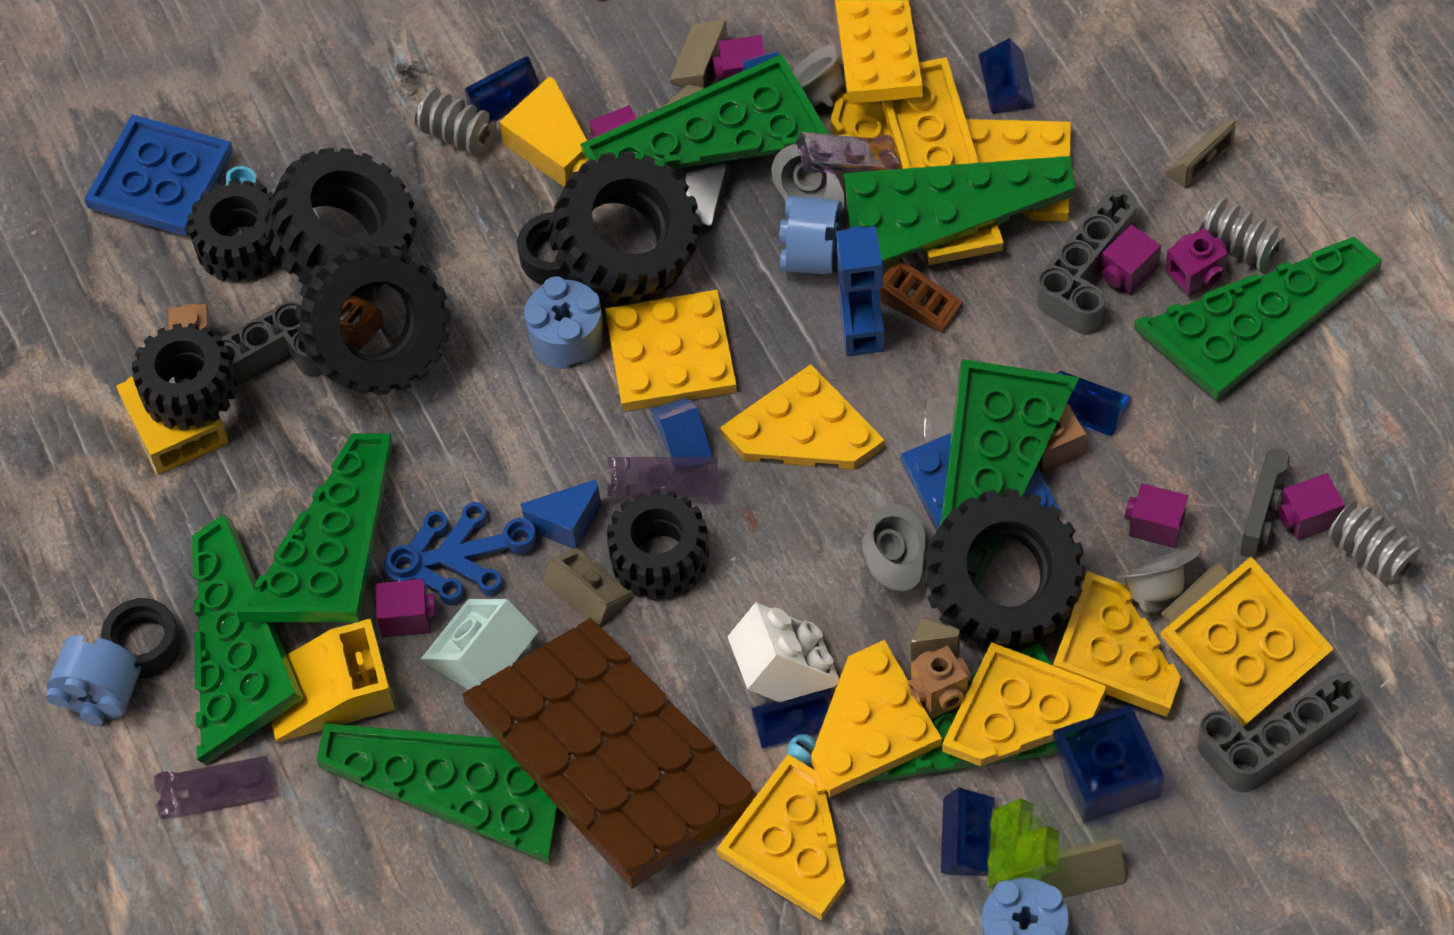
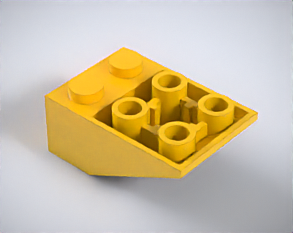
[271,619,395,743]

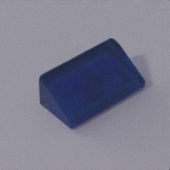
[978,38,1035,114]
[464,56,540,124]
[1057,371,1131,436]
[749,688,833,748]
[941,787,995,876]

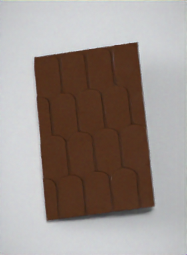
[463,618,757,889]

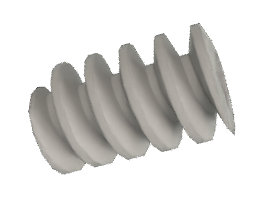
[414,87,497,157]
[1199,196,1285,273]
[1328,501,1421,585]

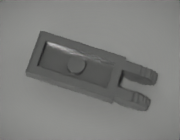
[1240,447,1290,559]

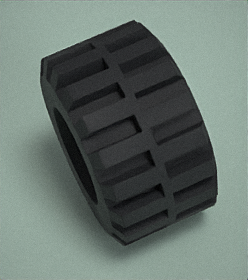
[188,180,281,283]
[132,323,237,430]
[607,490,710,600]

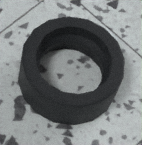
[517,212,570,285]
[100,598,182,678]

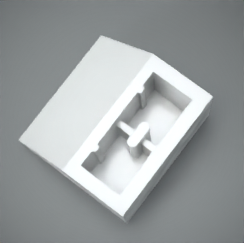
[727,602,839,702]

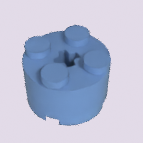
[779,196,842,275]
[524,276,605,369]
[45,635,141,725]
[982,878,1069,935]

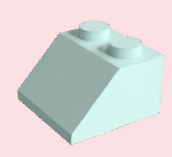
[421,599,539,690]

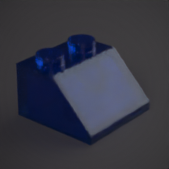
[1053,704,1164,824]

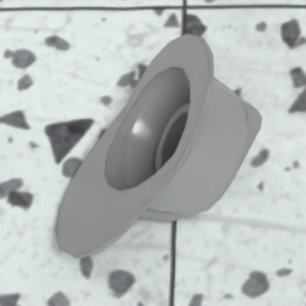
[792,45,845,108]
[771,144,845,213]
[862,503,925,592]
[1116,548,1202,612]

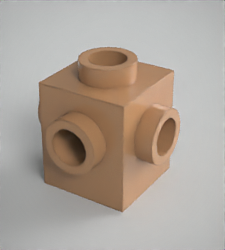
[908,645,971,719]

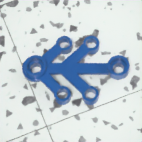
[384,502,537,605]

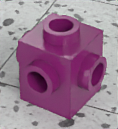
[1165,228,1228,297]

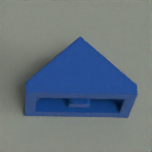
[650,397,714,475]
[520,479,602,549]

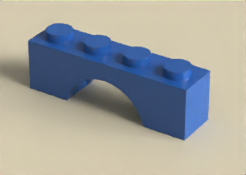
[836,226,884,357]

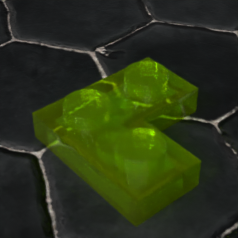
[987,798,1059,889]

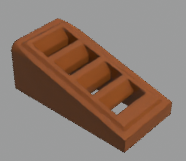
[879,261,963,333]
[339,296,384,350]

